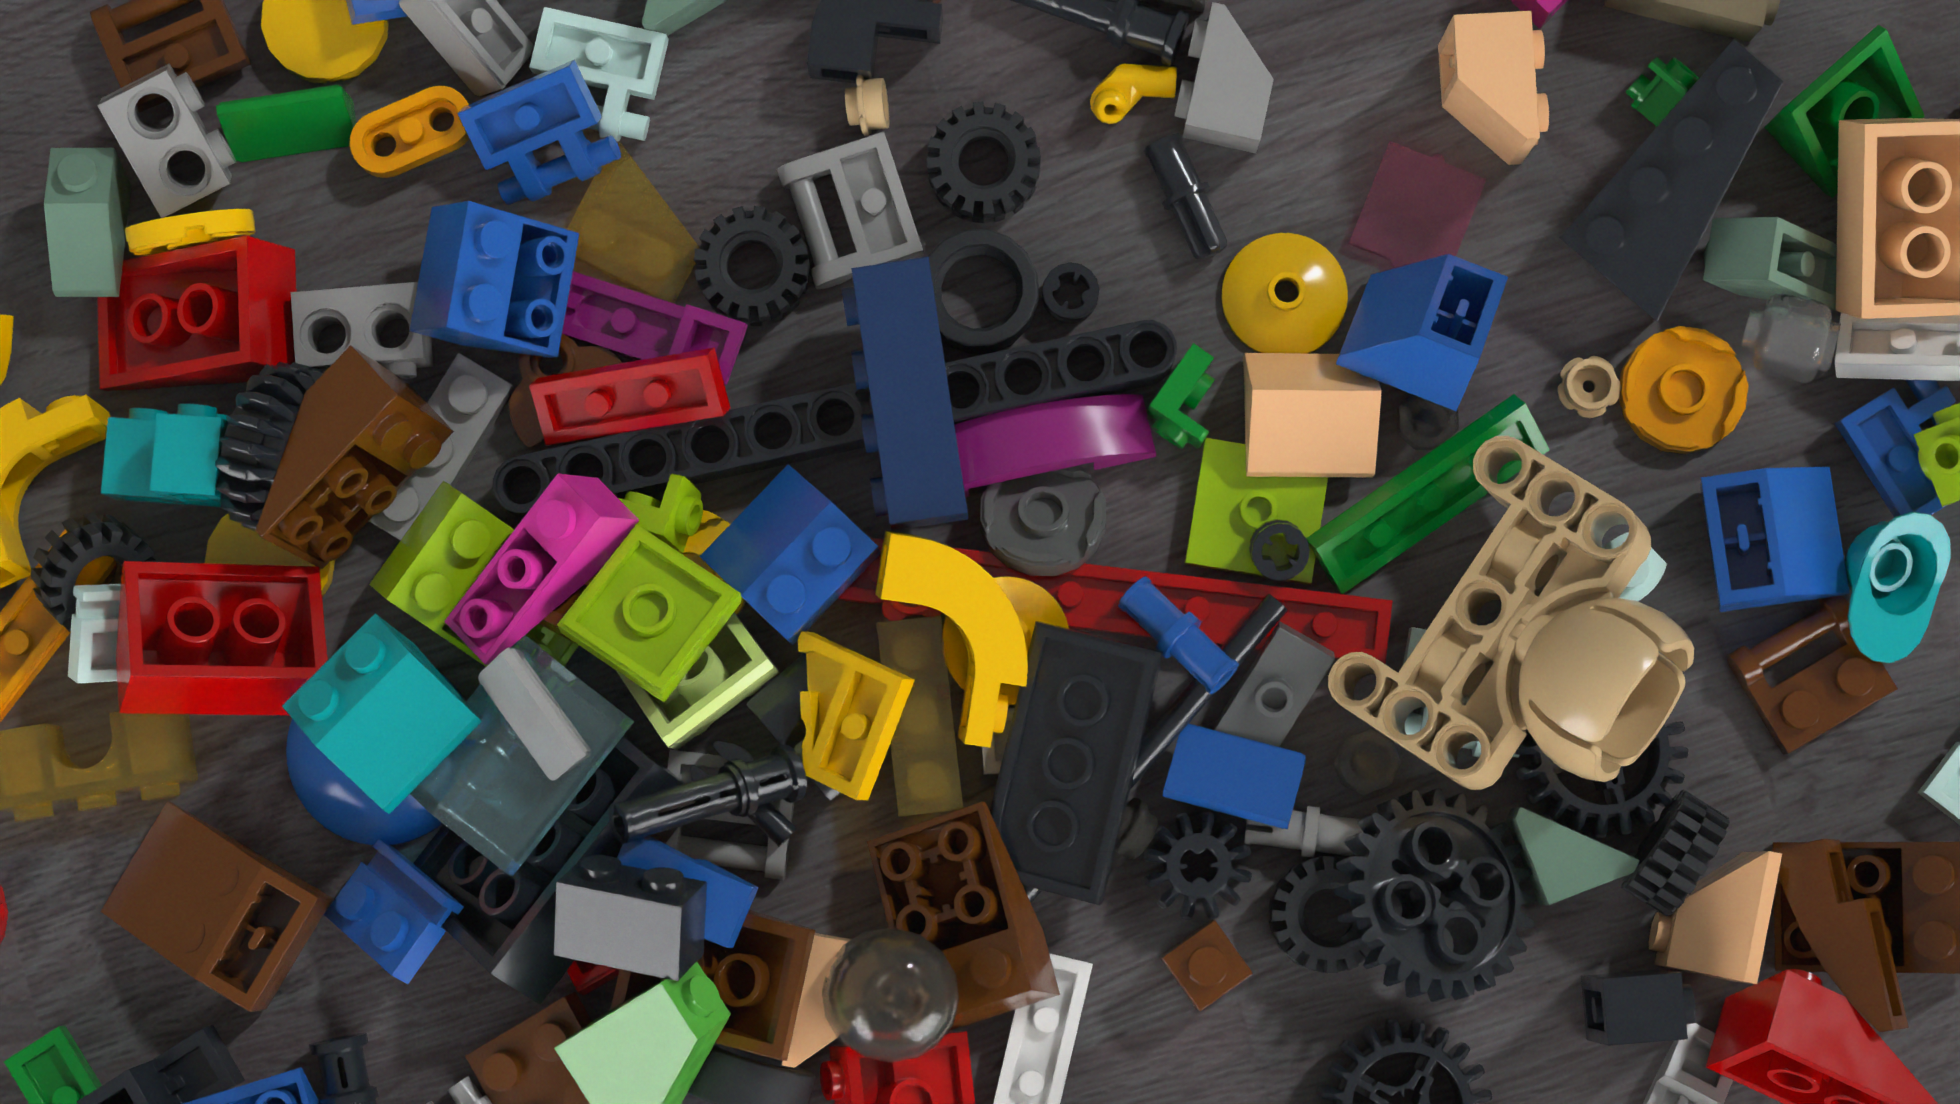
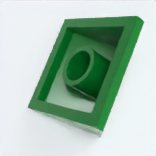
[1764,25,1925,198]

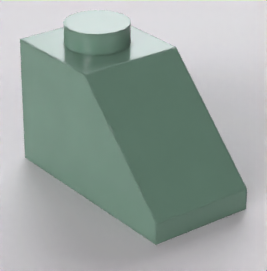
[44,148,132,297]
[1703,217,1837,310]

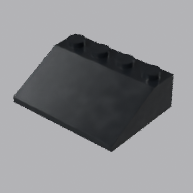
[413,681,694,1004]

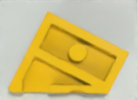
[798,631,915,800]

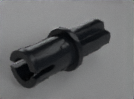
[1144,133,1227,260]

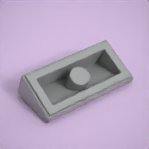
[399,0,534,96]
[478,647,592,781]

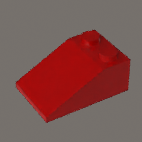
[97,235,296,391]
[1706,969,1938,1104]

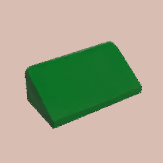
[216,84,356,163]

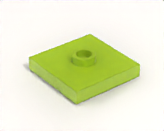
[1184,438,1328,585]
[557,524,743,702]

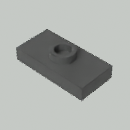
[1213,621,1335,747]

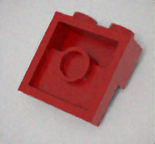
[820,1031,975,1104]

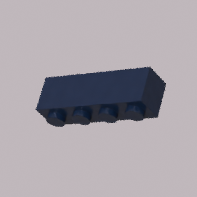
[842,257,968,531]

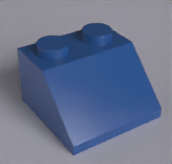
[699,464,881,646]

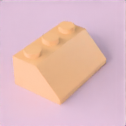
[1836,118,1960,319]

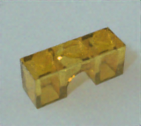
[877,616,964,818]
[0,711,198,822]

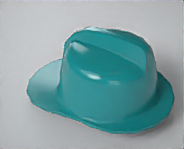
[1844,512,1951,663]

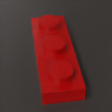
[529,347,731,445]

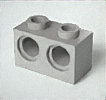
[97,63,236,218]
[291,282,433,380]

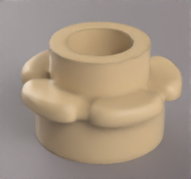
[845,75,889,136]
[1557,356,1621,418]

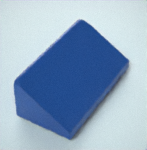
[1162,724,1306,829]

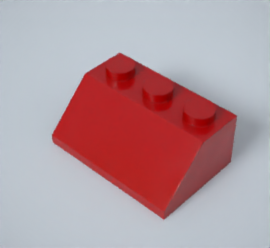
[116,561,328,716]

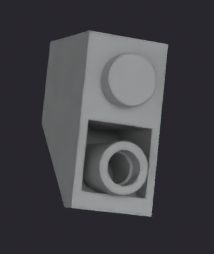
[1174,2,1274,154]

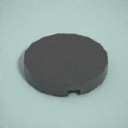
[980,465,1106,576]

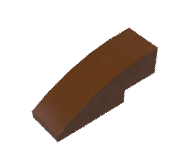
[1772,839,1909,1032]

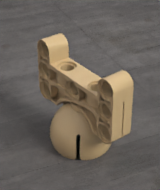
[1328,436,1694,790]

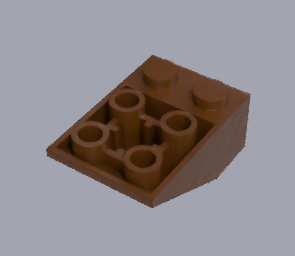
[255,345,454,569]
[100,801,333,1012]
[867,802,1060,1032]
[1773,842,1960,974]

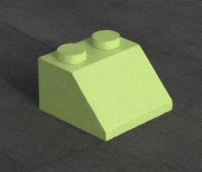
[617,613,780,750]

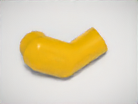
[1090,63,1177,124]

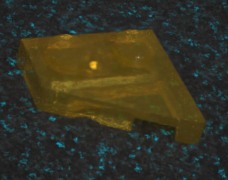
[567,141,699,303]

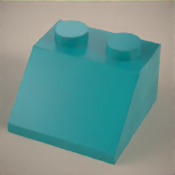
[282,613,482,814]

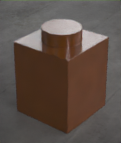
[1159,919,1253,1012]

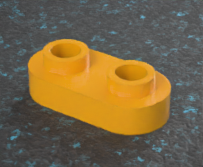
[350,86,469,178]

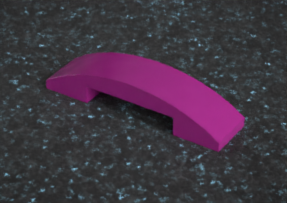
[562,270,748,385]
[954,394,1156,498]

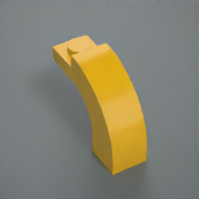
[0,394,111,589]
[875,531,1028,748]

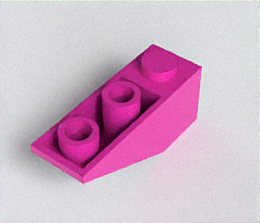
[444,473,639,665]

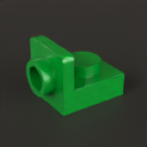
[1147,343,1215,449]

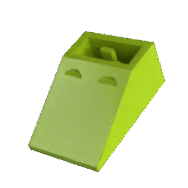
[369,480,579,689]

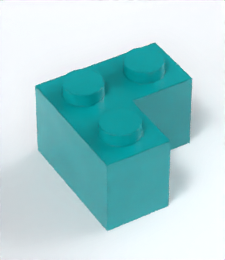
[101,404,228,508]

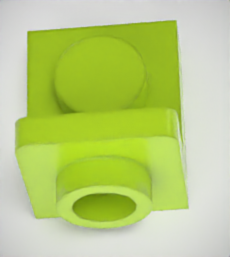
[618,474,703,553]

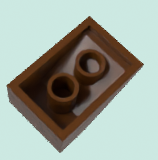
[611,910,815,1061]

